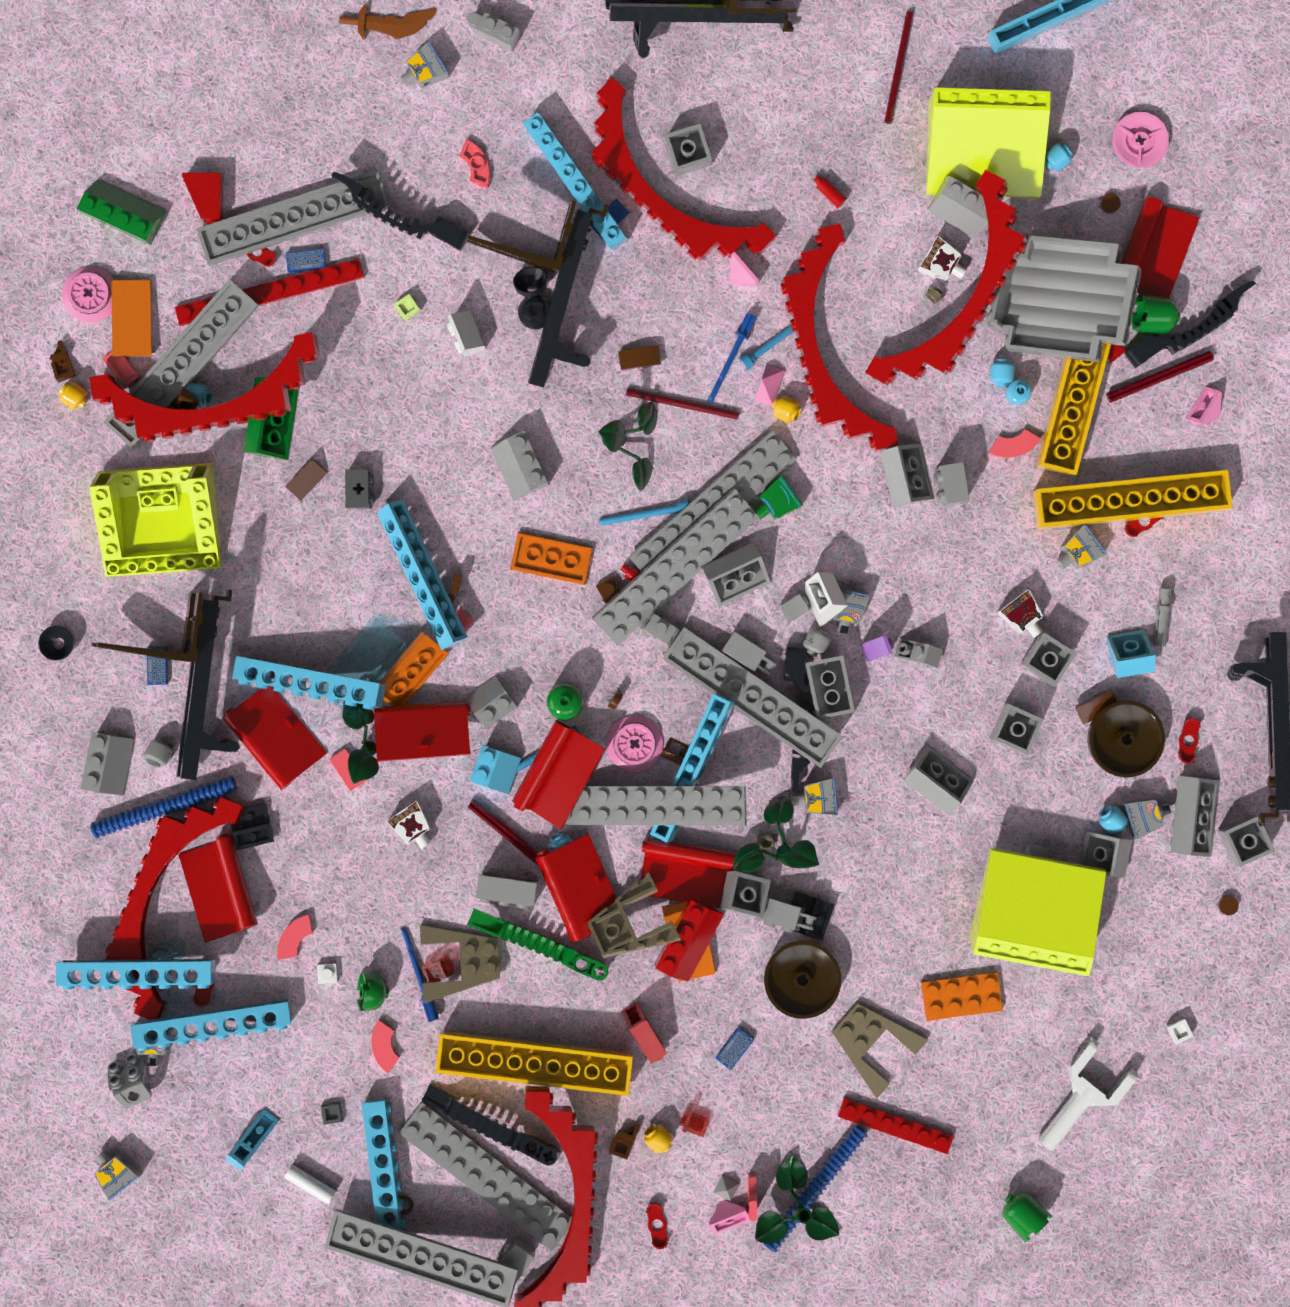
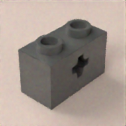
[345,469,374,510]

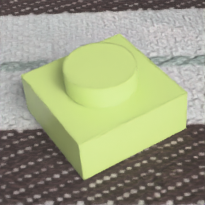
[393,294,420,321]

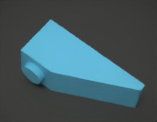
[225,1109,279,1171]

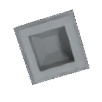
[713,1175,739,1201]

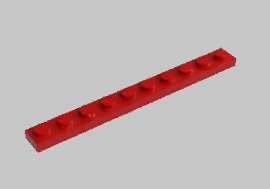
[174,259,364,327]

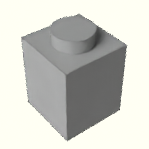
[779,594,810,623]

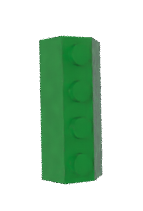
[76,179,167,245]
[243,377,299,460]

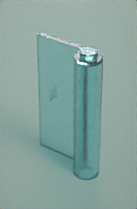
[324,615,410,710]

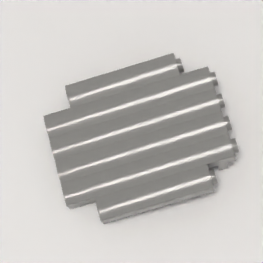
[986,235,1141,362]

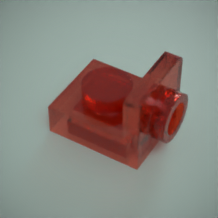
[421,956,455,983]
[679,1110,710,1137]

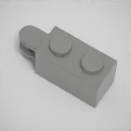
[467,12,520,52]
[721,631,776,676]
[759,897,817,933]

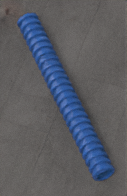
[90,775,237,839]
[764,1125,868,1252]

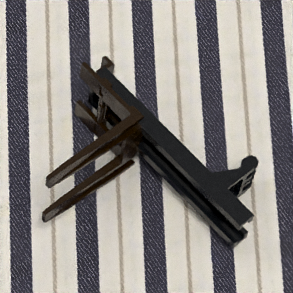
[605,0,796,59]
[467,200,608,388]
[91,590,240,780]
[1227,632,1290,827]

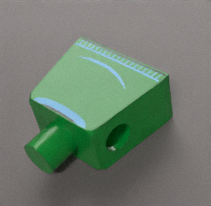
[754,476,803,520]

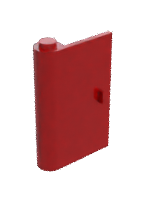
[1121,197,1200,298]
[223,686,327,791]
[374,701,471,762]
[512,720,605,829]
[535,833,617,942]
[179,834,259,943]
[640,837,737,908]

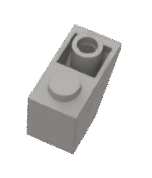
[895,638,943,668]

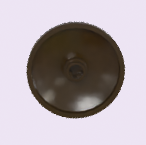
[1087,700,1165,778]
[764,940,841,1019]

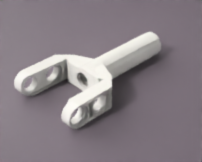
[1038,1037,1139,1151]

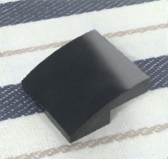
[230,802,274,851]
[792,891,834,941]

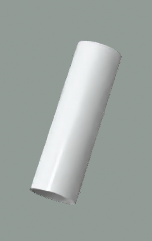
[284,1164,336,1204]

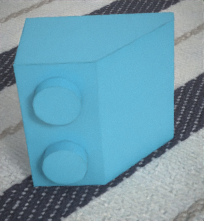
[1107,629,1156,678]
[470,745,522,794]

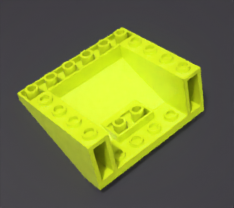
[926,88,1051,199]
[89,462,221,577]
[969,847,1106,976]

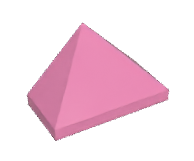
[729,252,759,287]
[755,364,784,406]
[1186,386,1222,425]
[709,1200,750,1235]

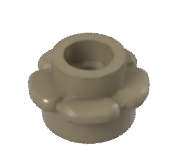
[925,286,943,304]
[756,832,775,851]

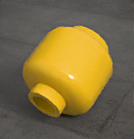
[58,381,88,410]
[772,395,802,424]
[644,1124,673,1153]

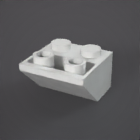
[446,311,486,357]
[805,572,848,626]

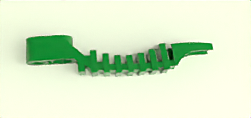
[467,908,608,981]

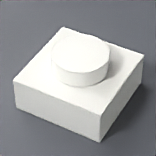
[317,963,338,984]
[1166,1018,1194,1045]

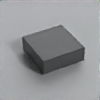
[321,1102,343,1125]

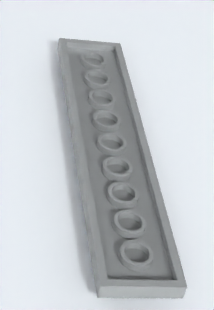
[196,169,390,266]
[103,279,259,448]
[628,430,797,572]
[592,488,759,646]
[662,627,843,768]
[565,786,747,826]
[399,1101,572,1251]
[324,1209,519,1307]

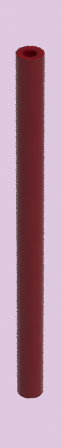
[884,11,914,124]
[626,388,739,420]

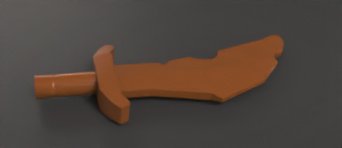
[339,4,436,40]

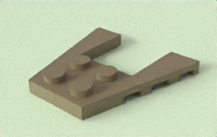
[587,873,681,958]
[420,925,500,1003]
[832,1003,928,1098]

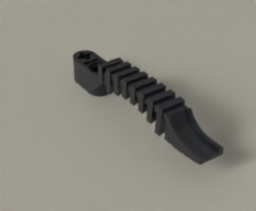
[331,171,470,251]
[1124,280,1256,368]
[784,644,816,793]
[422,1084,560,1166]

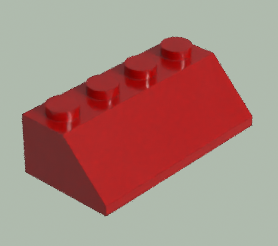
[654,896,724,982]

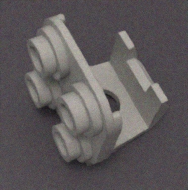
[107,1053,152,1109]

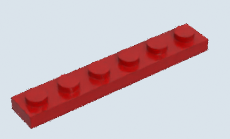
[837,1097,954,1154]

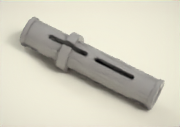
[1153,588,1172,647]

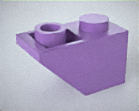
[861,635,894,662]

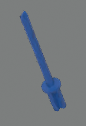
[707,313,757,403]
[401,927,439,1022]

